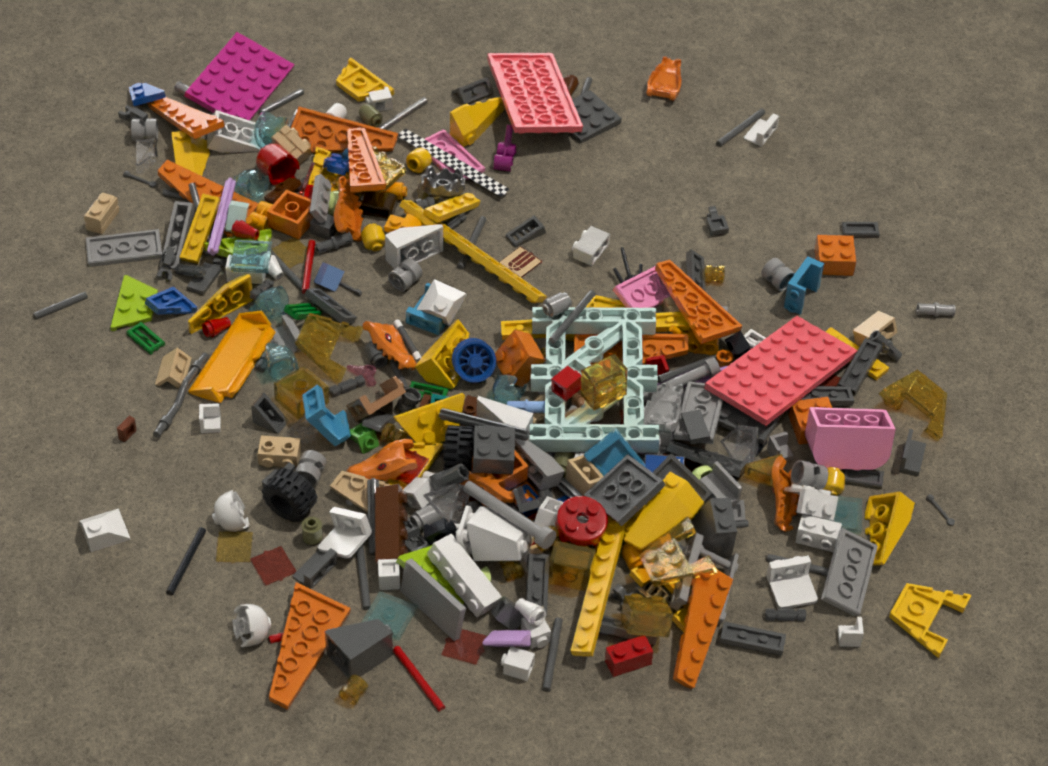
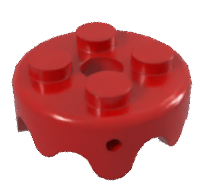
[555,496,608,548]

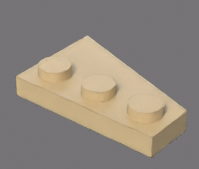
[330,471,403,513]

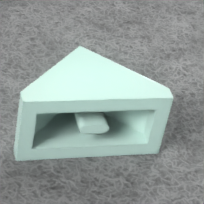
[225,200,250,233]

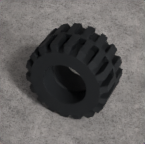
[443,425,474,473]
[262,468,318,522]

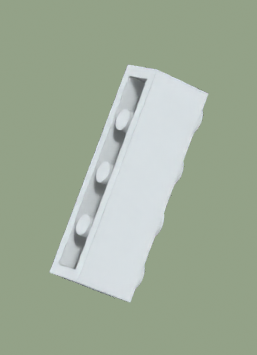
[427,534,502,617]

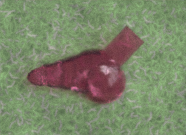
[347,365,377,387]

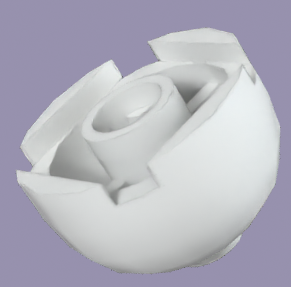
[212,490,250,532]
[233,604,271,647]

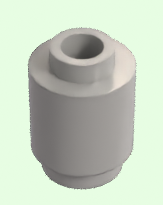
[542,292,572,317]
[410,504,442,530]

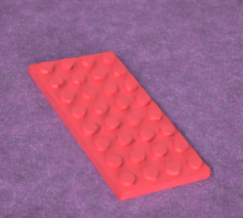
[487,53,583,134]
[704,316,858,426]

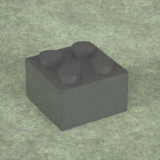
[473,426,515,475]

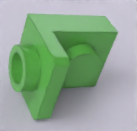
[349,423,379,454]

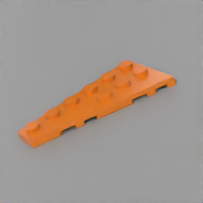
[291,107,398,153]
[158,160,259,238]
[574,334,688,375]
[269,582,351,710]

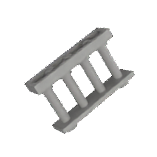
[669,533,739,624]

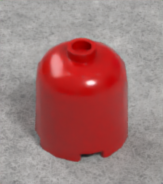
[256,143,300,185]

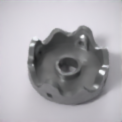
[421,166,466,198]

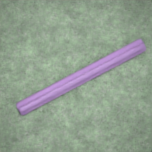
[207,178,236,256]

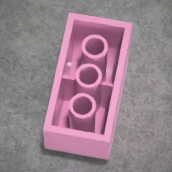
[805,407,895,471]

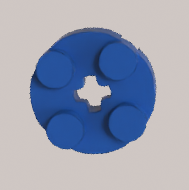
[323,154,349,175]

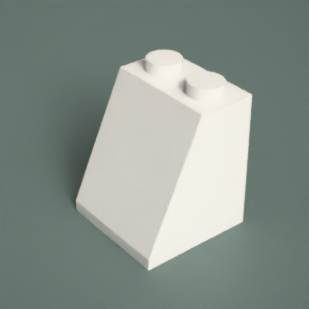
[466,506,534,561]

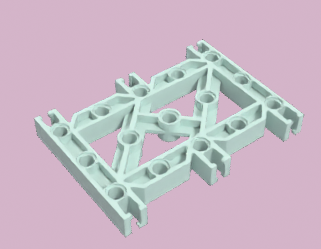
[530,307,659,453]

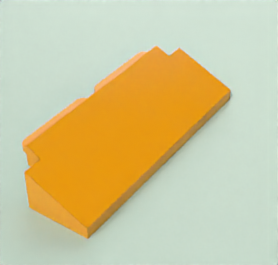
[188,310,276,403]

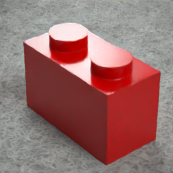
[605,635,654,677]

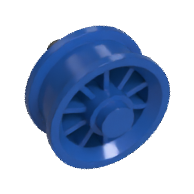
[452,338,496,382]

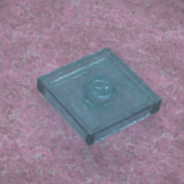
[231,240,273,273]
[821,495,862,534]
[362,591,417,641]

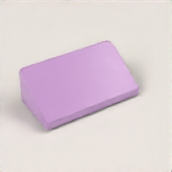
[483,630,531,647]

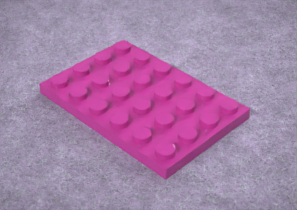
[184,32,295,121]

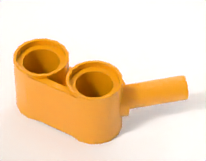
[246,201,273,231]
[669,325,719,355]

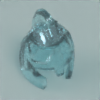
[254,111,288,148]
[234,169,269,200]
[248,286,289,319]
[265,342,299,382]
[490,374,527,405]

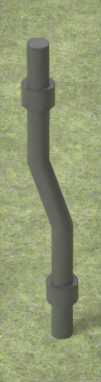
[153,352,209,437]

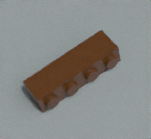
[375,484,408,567]

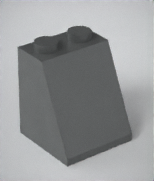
[685,497,737,560]
[325,619,393,682]

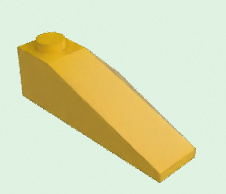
[450,97,505,147]
[171,131,210,176]
[188,274,253,334]
[415,319,469,389]
[624,472,704,551]
[865,491,915,566]

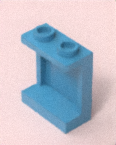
[784,256,824,315]
[406,283,446,335]
[302,385,351,446]
[584,428,646,476]

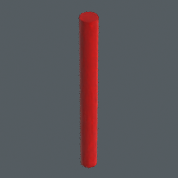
[302,240,315,294]
[393,646,446,712]

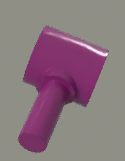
[493,125,516,172]

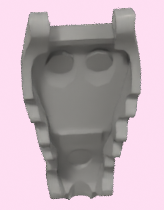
[643,383,683,433]

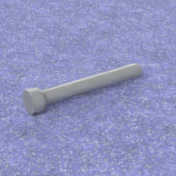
[621,357,721,407]
[463,481,556,549]

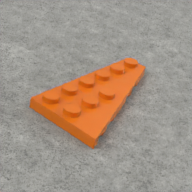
[655,259,742,344]

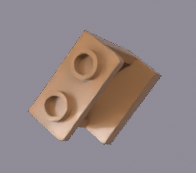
[346,376,406,421]

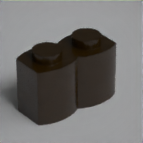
[359,191,398,219]

